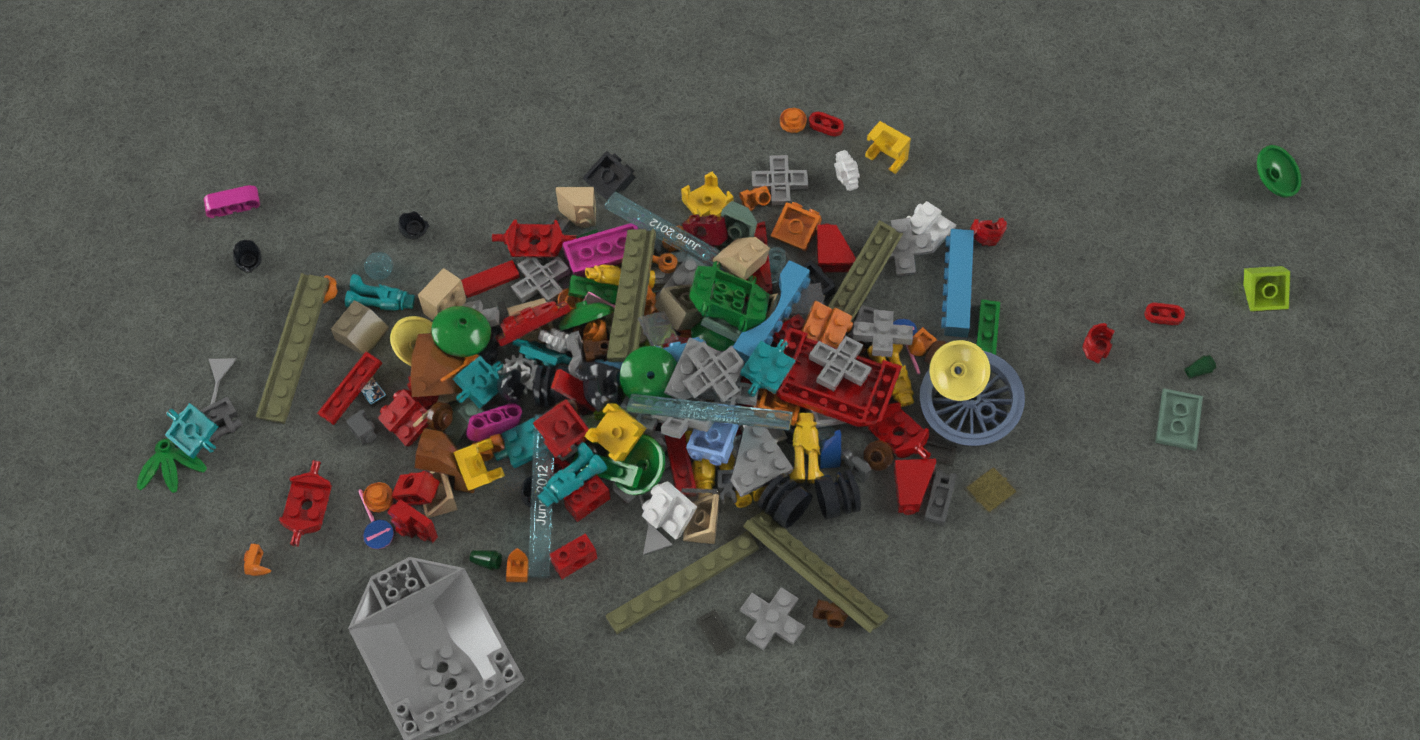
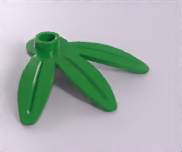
[137,439,207,493]

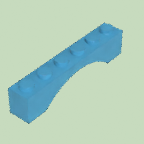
[733,260,811,364]

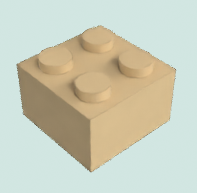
[418,268,466,320]

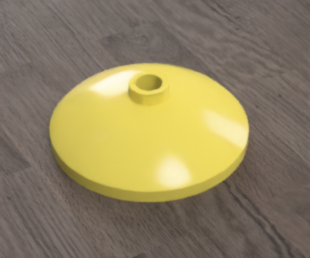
[390,316,432,366]
[929,340,990,401]

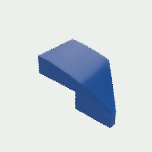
[819,430,841,469]

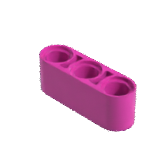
[204,185,260,218]
[466,403,522,441]

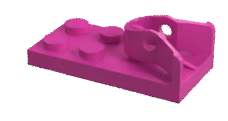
[563,222,638,277]

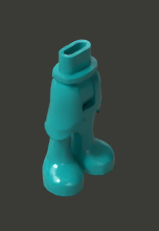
[345,274,416,311]
[537,442,607,507]

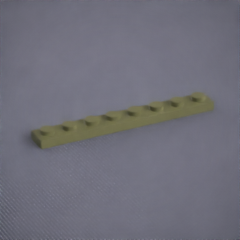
[605,531,759,634]

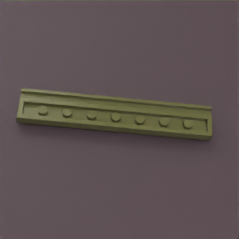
[828,220,903,322]
[607,229,656,362]
[256,273,330,424]
[743,511,889,633]

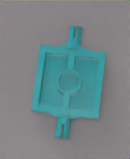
[512,338,572,367]
[740,339,796,396]
[453,356,503,409]
[165,403,219,459]
[494,416,550,468]

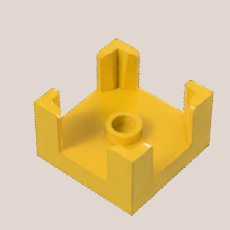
[865,121,911,174]
[681,171,734,217]
[585,403,647,461]
[453,438,505,491]

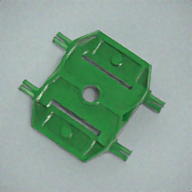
[689,261,770,332]

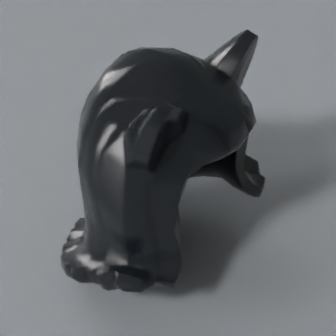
[575,362,622,412]

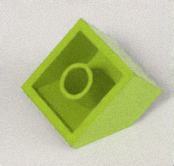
[1244,266,1290,311]

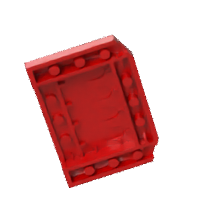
[775,327,902,427]

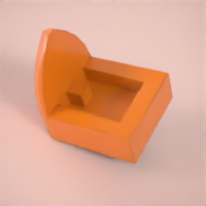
[908,327,937,356]
[244,543,271,576]
[506,548,529,582]

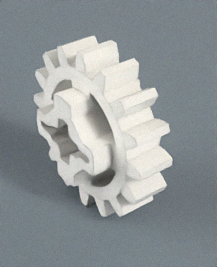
[834,150,860,191]
[538,328,571,354]
[498,354,538,395]

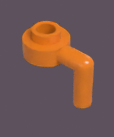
[651,253,678,273]

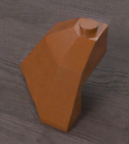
[411,333,465,397]
[415,428,475,493]

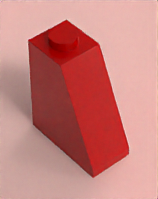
[817,224,856,273]
[894,458,936,515]

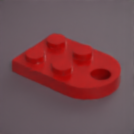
[500,301,559,340]

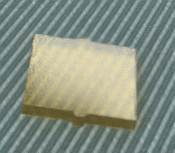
[967,467,1016,512]

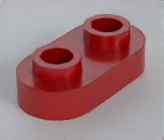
[809,112,844,137]
[1144,303,1185,325]

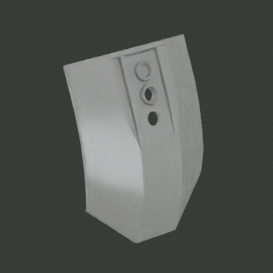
[348,557,525,740]

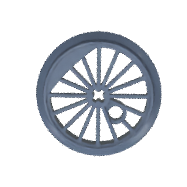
[920,351,1025,446]

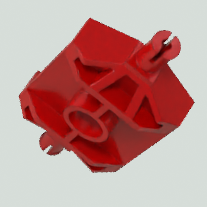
[492,220,577,257]
[868,402,931,460]
[279,460,332,547]

